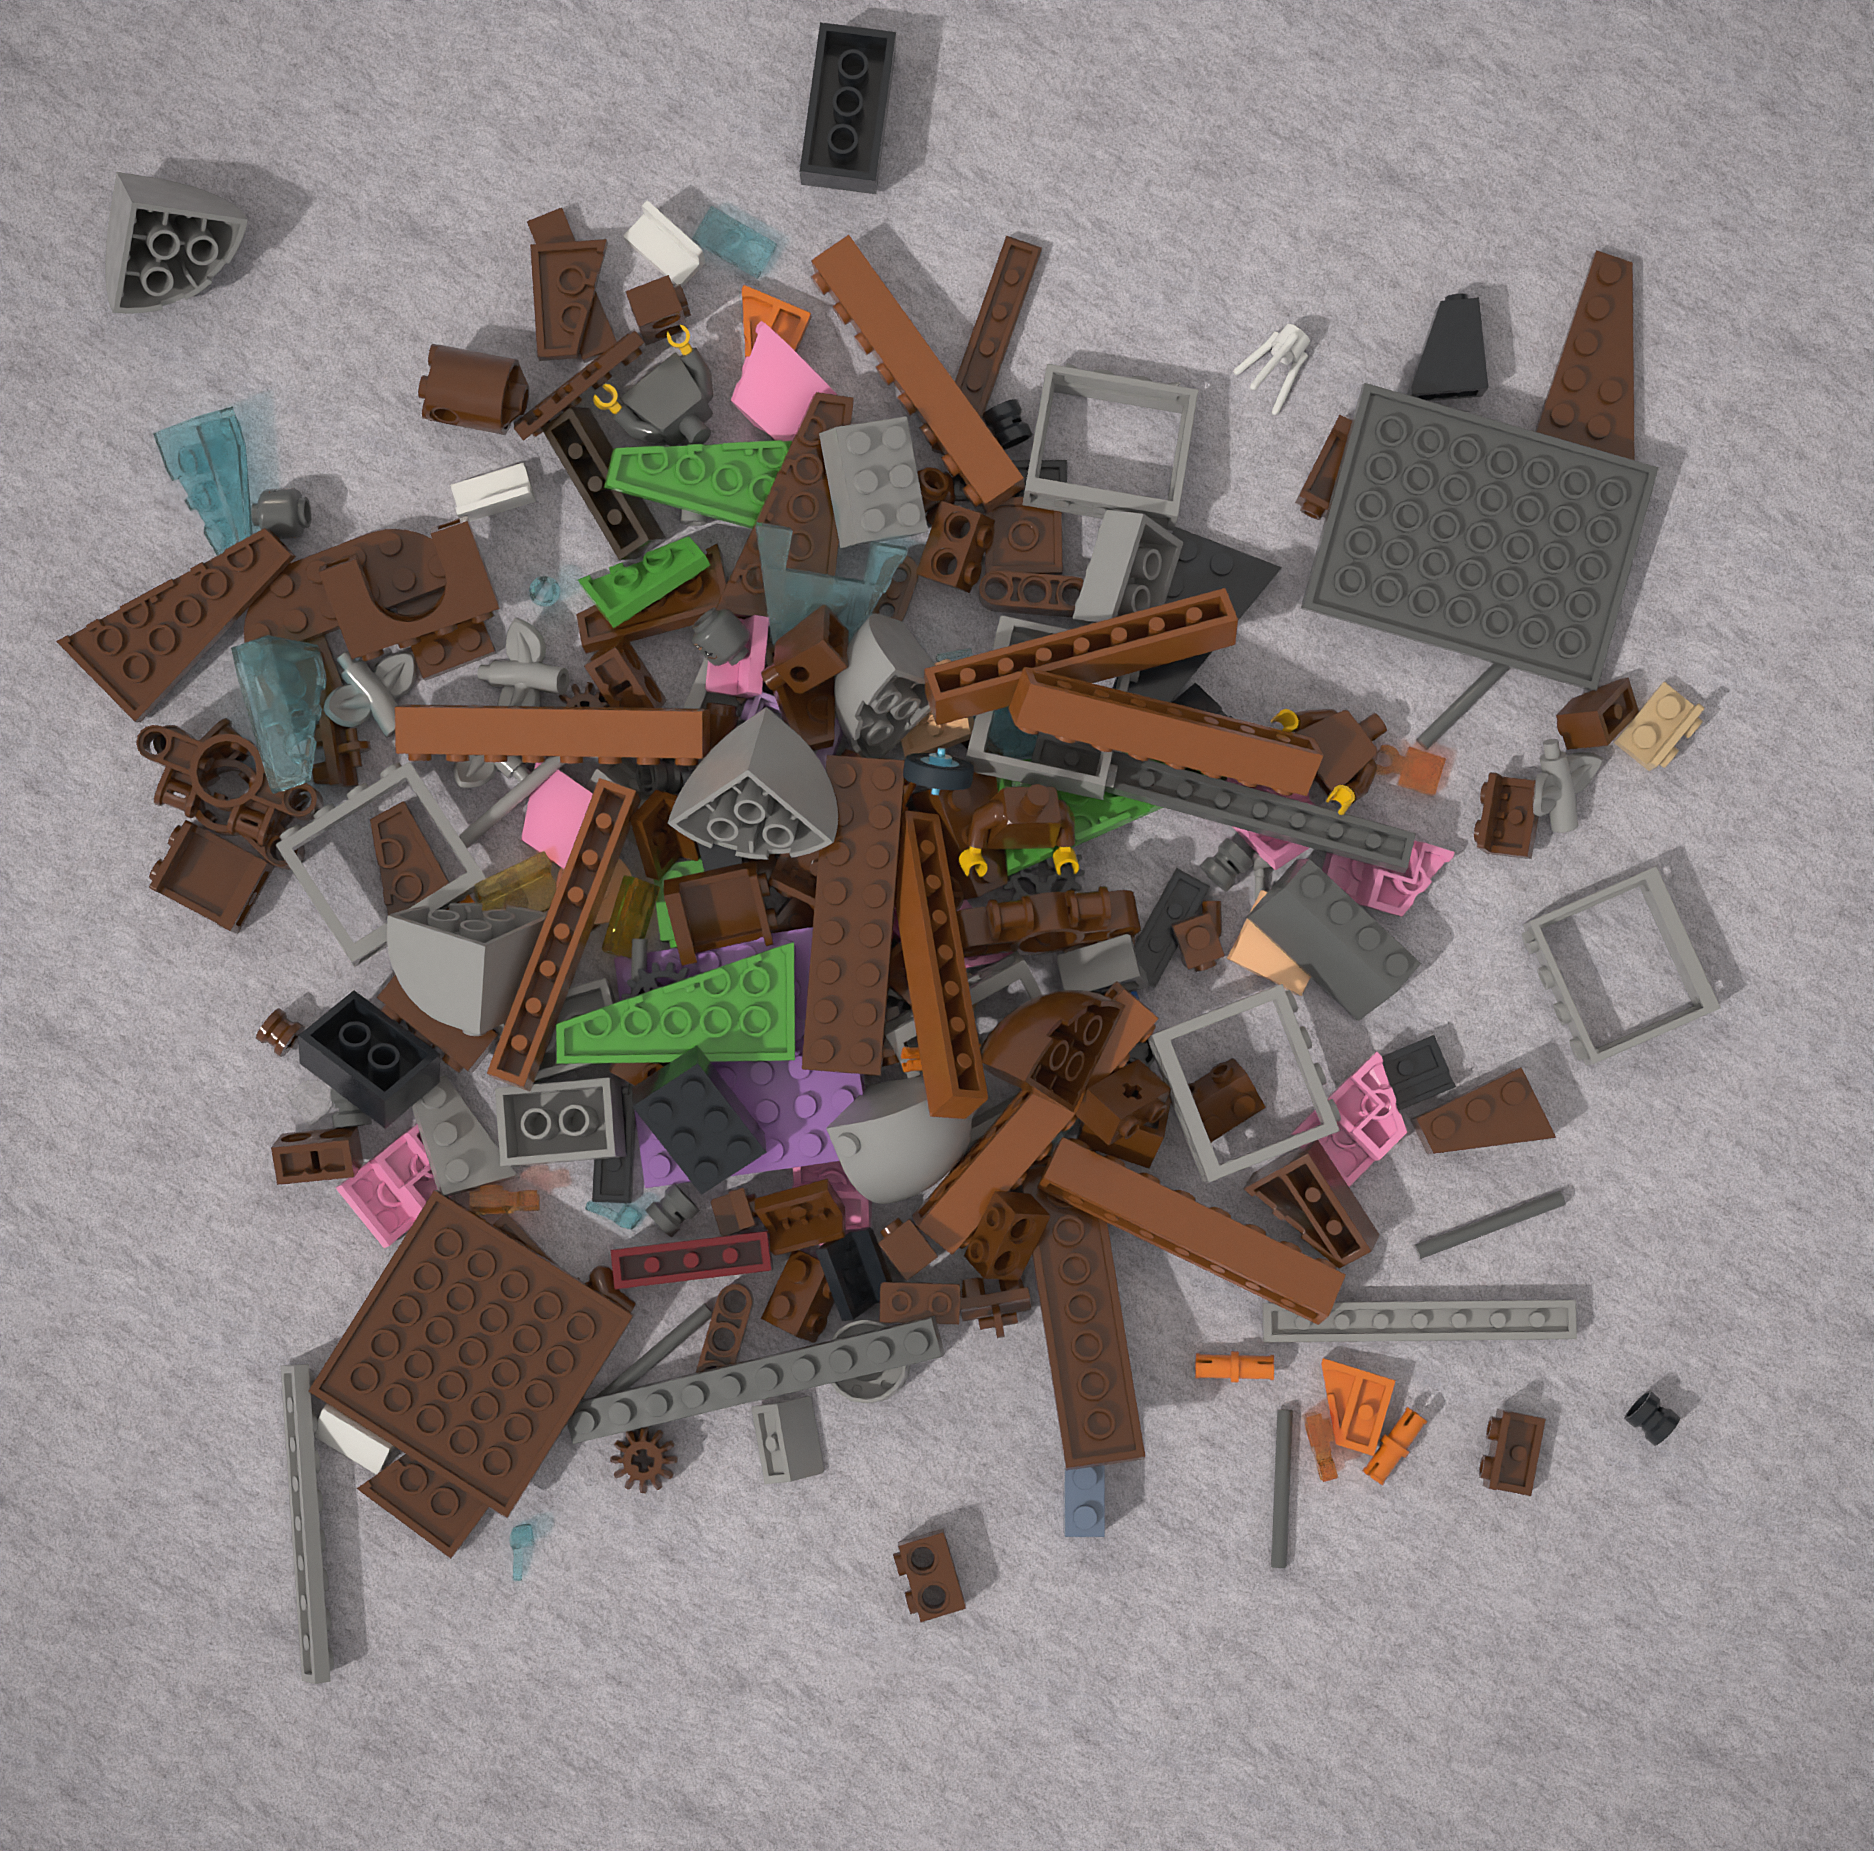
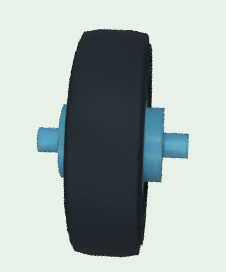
[903,747,974,795]

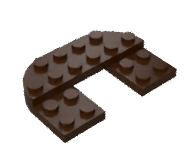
[244,529,497,736]

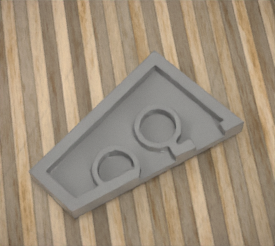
[411,1076,517,1197]

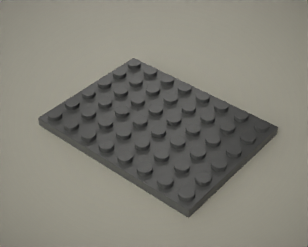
[1301,383,1659,691]

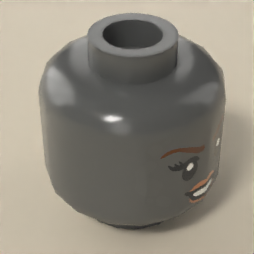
[251,488,311,539]
[692,607,750,666]

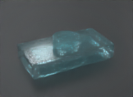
[692,206,777,279]

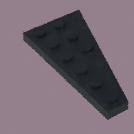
[1112,527,1282,703]

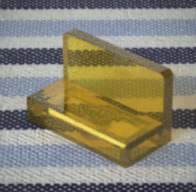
[474,851,556,912]
[601,875,660,959]

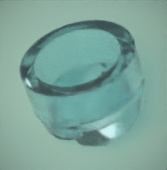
[529,576,560,607]

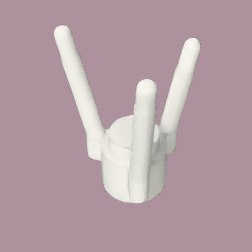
[1233,324,1310,415]

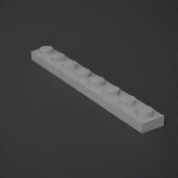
[1262,1299,1577,1343]
[280,1364,334,1684]

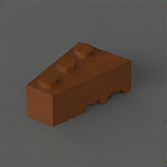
[911,772,1008,900]
[1410,1067,1556,1154]
[1243,1140,1380,1269]

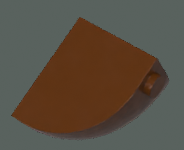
[980,990,1126,1112]

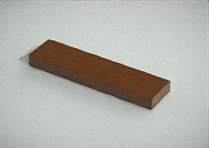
[527,207,617,363]

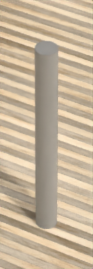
[459,756,565,848]

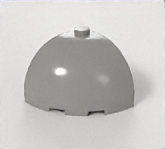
[105,172,248,314]
[834,613,936,759]
[668,707,838,859]
[387,903,547,1036]
[826,1076,975,1204]

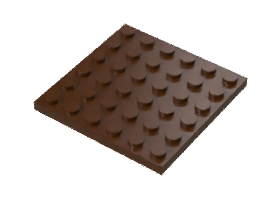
[308,1190,635,1518]

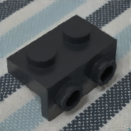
[815,1227,893,1321]

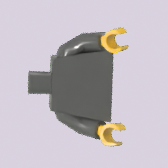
[593,325,713,446]

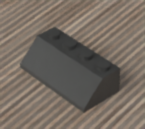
[1246,859,1421,1021]

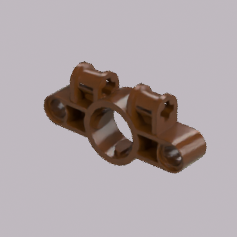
[153,718,310,870]
[136,725,324,847]
[956,886,1141,958]

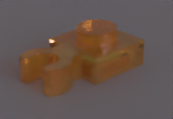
[1376,745,1446,796]
[469,1185,540,1215]
[1302,1411,1338,1482]

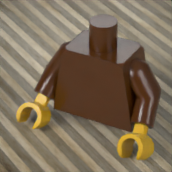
[1270,709,1387,815]
[959,784,1079,877]

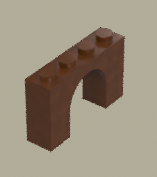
[319,515,500,661]

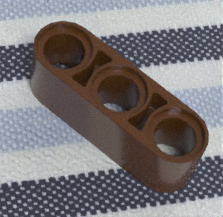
[979,571,1084,617]
[695,1283,754,1373]

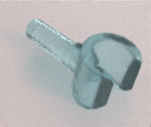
[585,1201,642,1230]
[509,1524,534,1581]

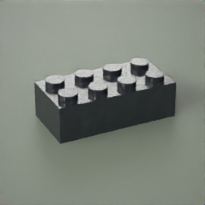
[799,22,896,194]

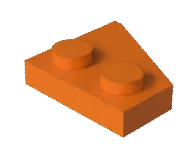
[742,285,812,358]
[1321,1358,1396,1456]

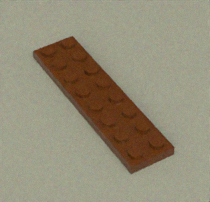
[802,755,905,1076]
[1021,1150,1145,1471]

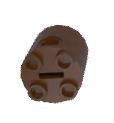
[418,344,529,435]

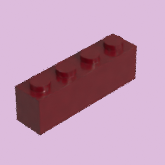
[610,1231,774,1289]

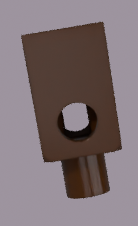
[761,604,849,694]

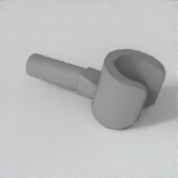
[1250,850,1271,901]

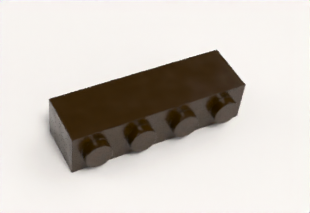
[541,407,666,560]

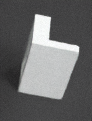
[623,200,706,288]
[450,463,536,522]
[314,1404,394,1474]

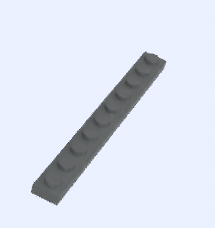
[1031,732,1416,874]
[567,1316,945,1444]

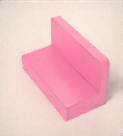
[705,615,769,699]

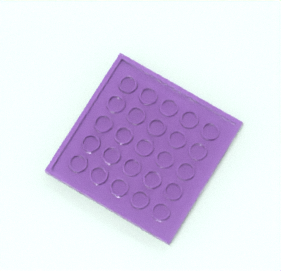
[614,927,865,1188]

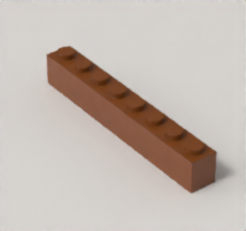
[811,235,1025,514]
[924,588,1238,726]
[1009,667,1324,796]
[395,704,710,765]
[487,778,641,1092]
[895,810,988,1119]
[912,981,1159,1255]
[1037,1137,1346,1325]

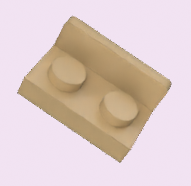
[1613,682,1705,771]

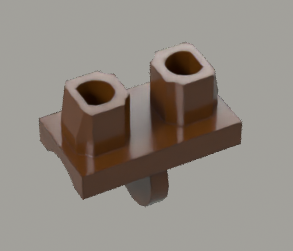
[306,716,371,788]
[960,1277,1031,1339]

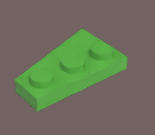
[578,536,711,628]

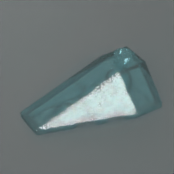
[153,406,253,556]
[231,635,327,794]

